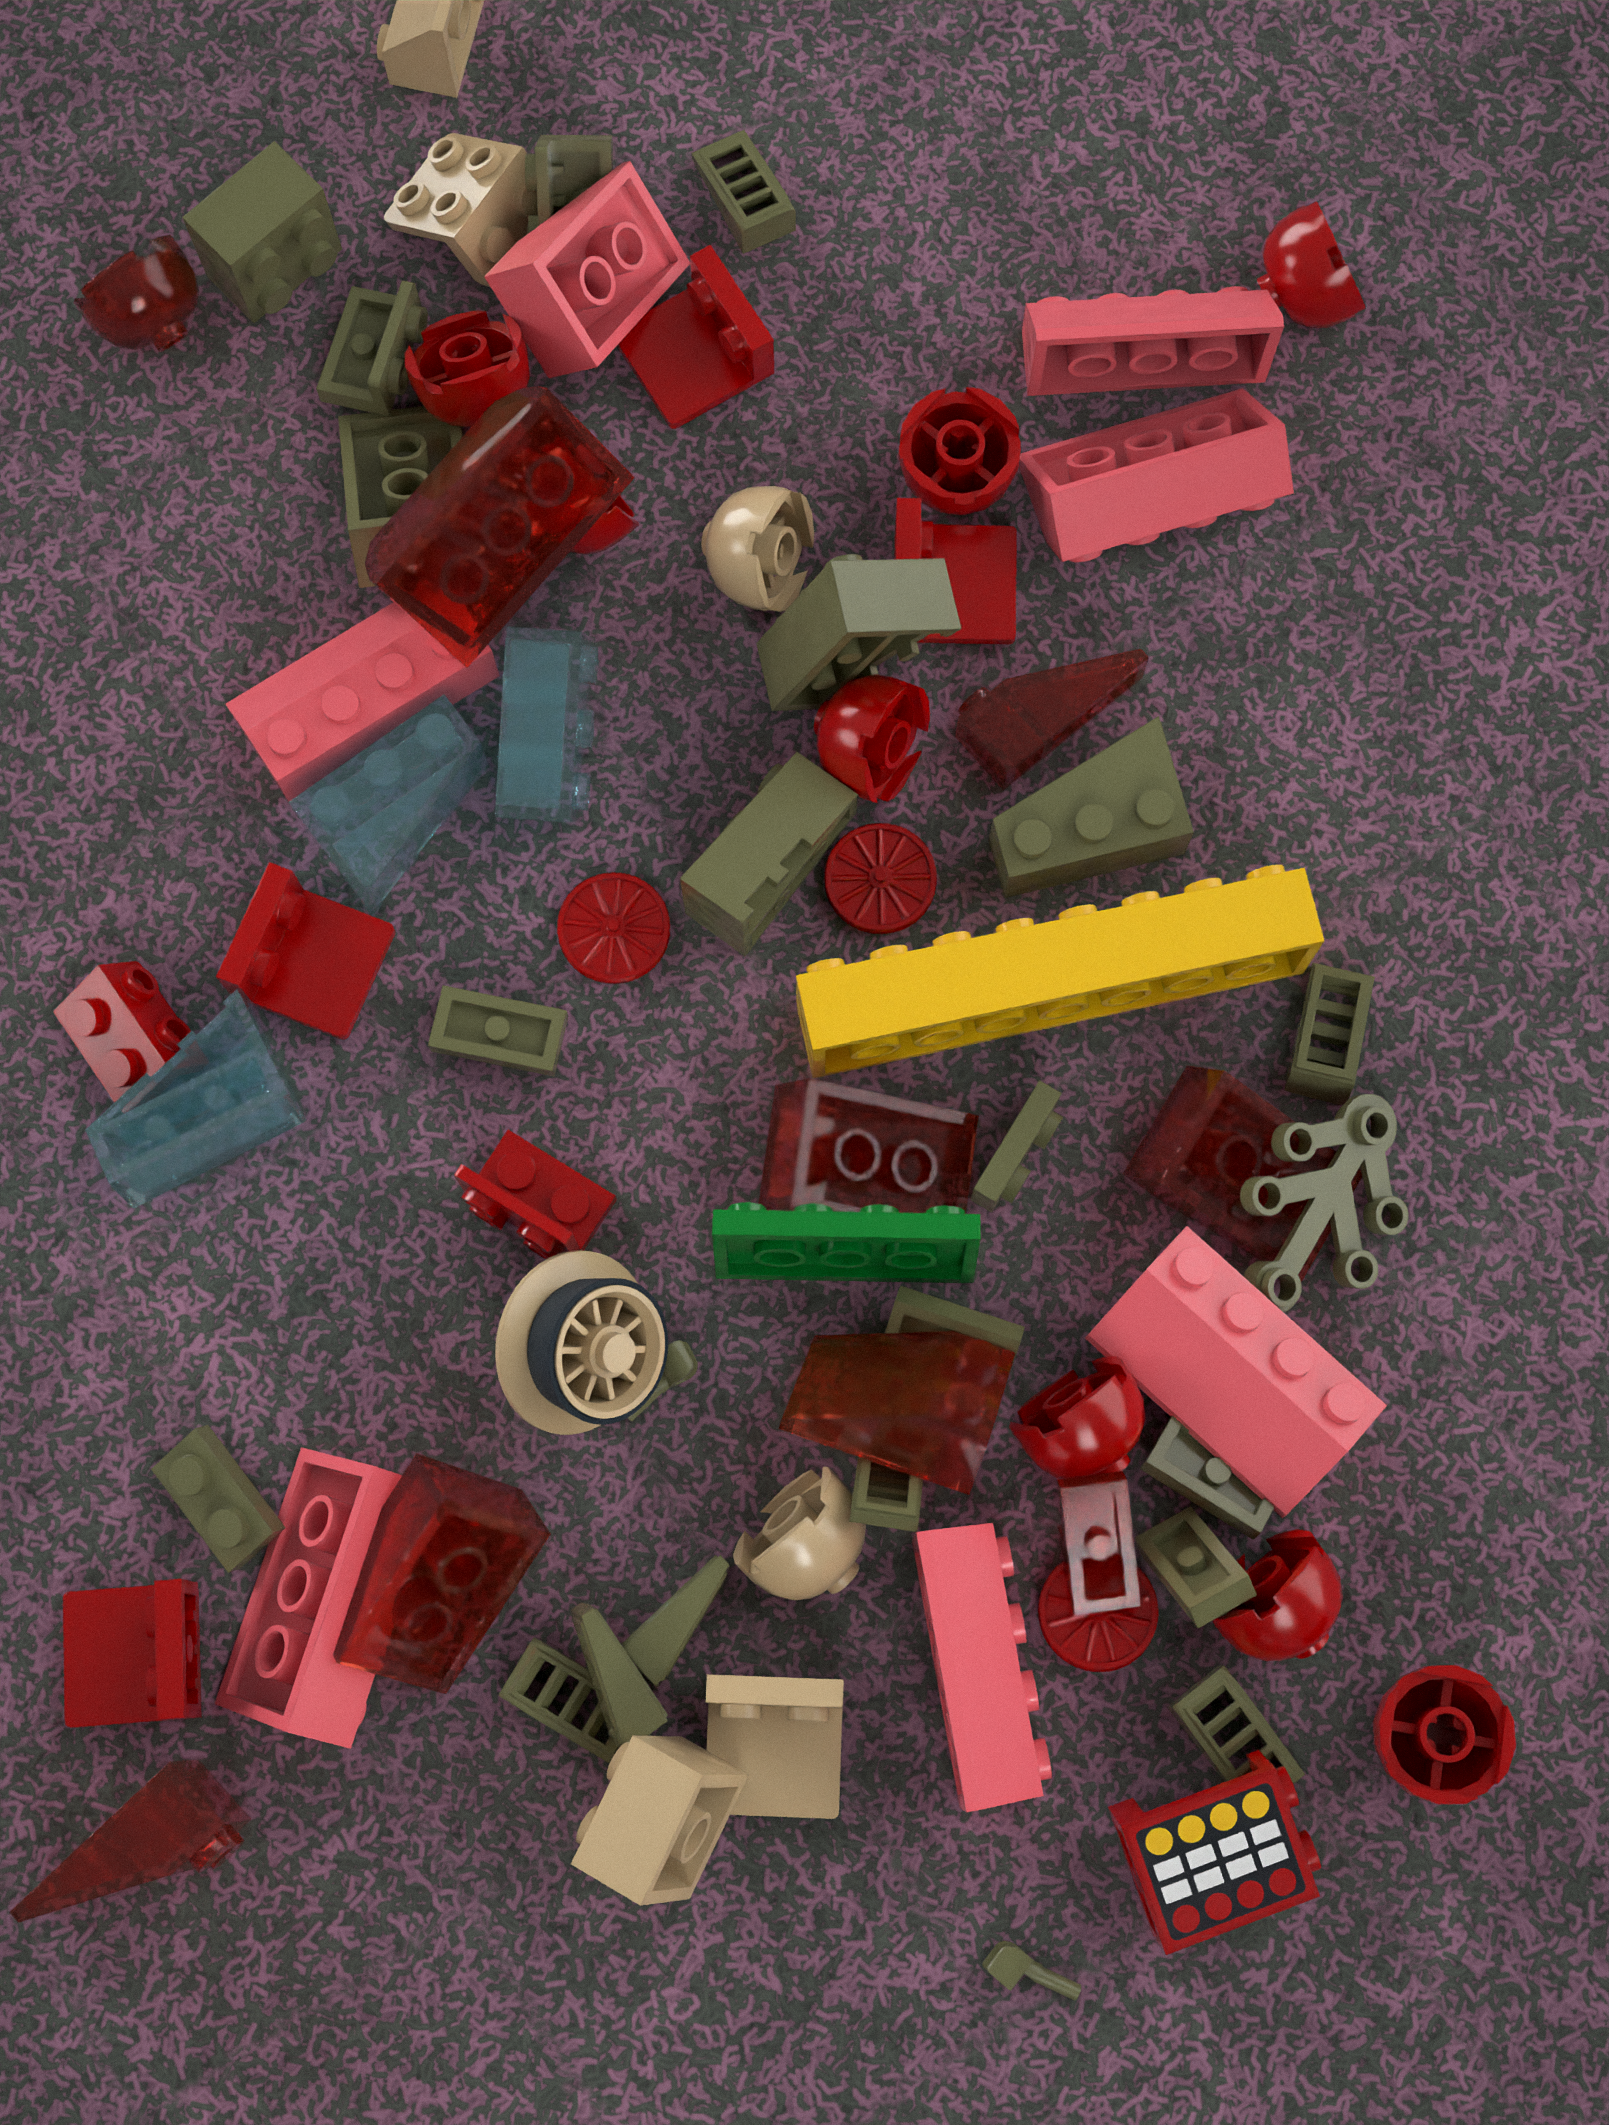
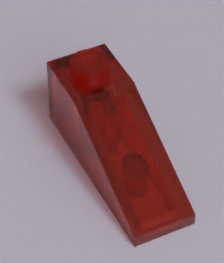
[955,649,1149,791]

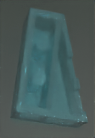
[495,626,598,823]
[85,989,307,1209]

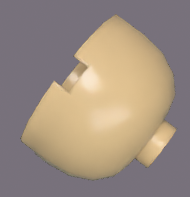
[701,486,814,612]
[733,1467,866,1601]

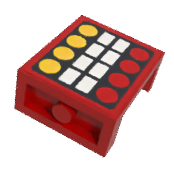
[1108,1750,1321,1955]

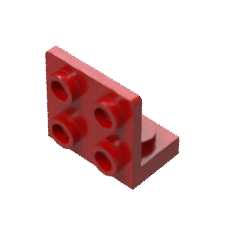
[617,245,775,429]
[894,498,1017,645]
[216,862,396,1040]
[454,1130,617,1260]
[63,1579,202,1728]

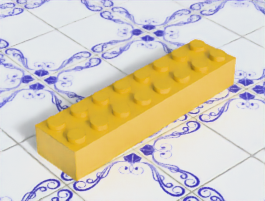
[796,865,1325,1078]

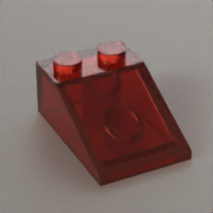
[1123,1065,1363,1282]
[758,1078,979,1214]
[779,1331,1016,1495]
[333,1453,551,1694]
[9,1759,252,1923]

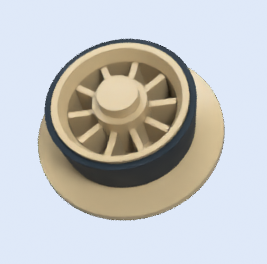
[495,1250,668,1435]

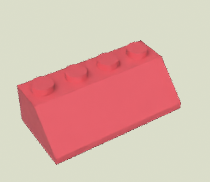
[1022,286,1284,396]
[1019,388,1294,562]
[226,588,500,804]
[1085,1226,1387,1519]
[214,1447,436,1749]
[912,1523,1052,1812]

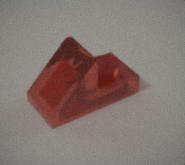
[1057,1471,1141,1615]

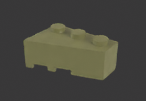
[756,554,961,711]
[988,716,1194,898]
[680,752,858,956]

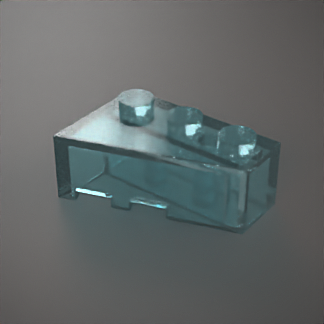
[289,694,489,917]

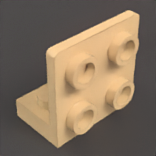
[706,1674,844,1819]

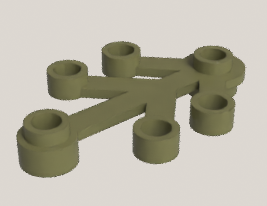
[1240,1094,1408,1312]

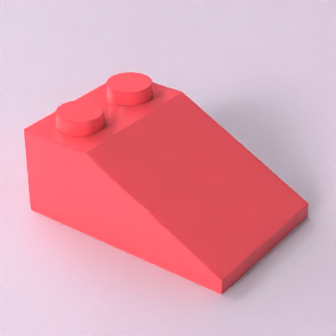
[484,161,690,378]

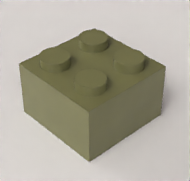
[182,141,342,323]

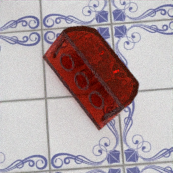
[365,386,635,668]

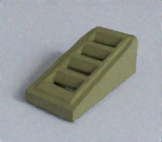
[691,130,796,254]
[1284,963,1375,1105]
[849,1430,927,1532]
[622,1555,731,1687]
[571,1602,668,1747]
[499,1637,619,1764]
[1167,1665,1305,1784]

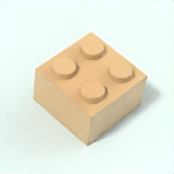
[571,1735,749,1906]

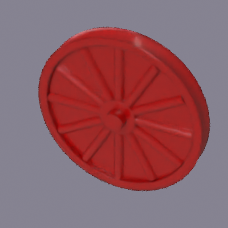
[824,823,937,934]
[557,872,670,984]
[1038,1551,1159,1672]

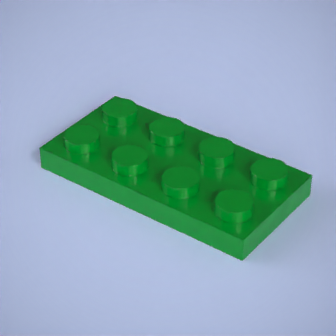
[712,1202,981,1283]

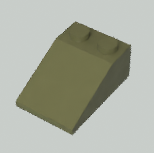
[338,406,481,588]

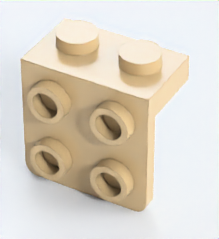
[384,133,538,287]

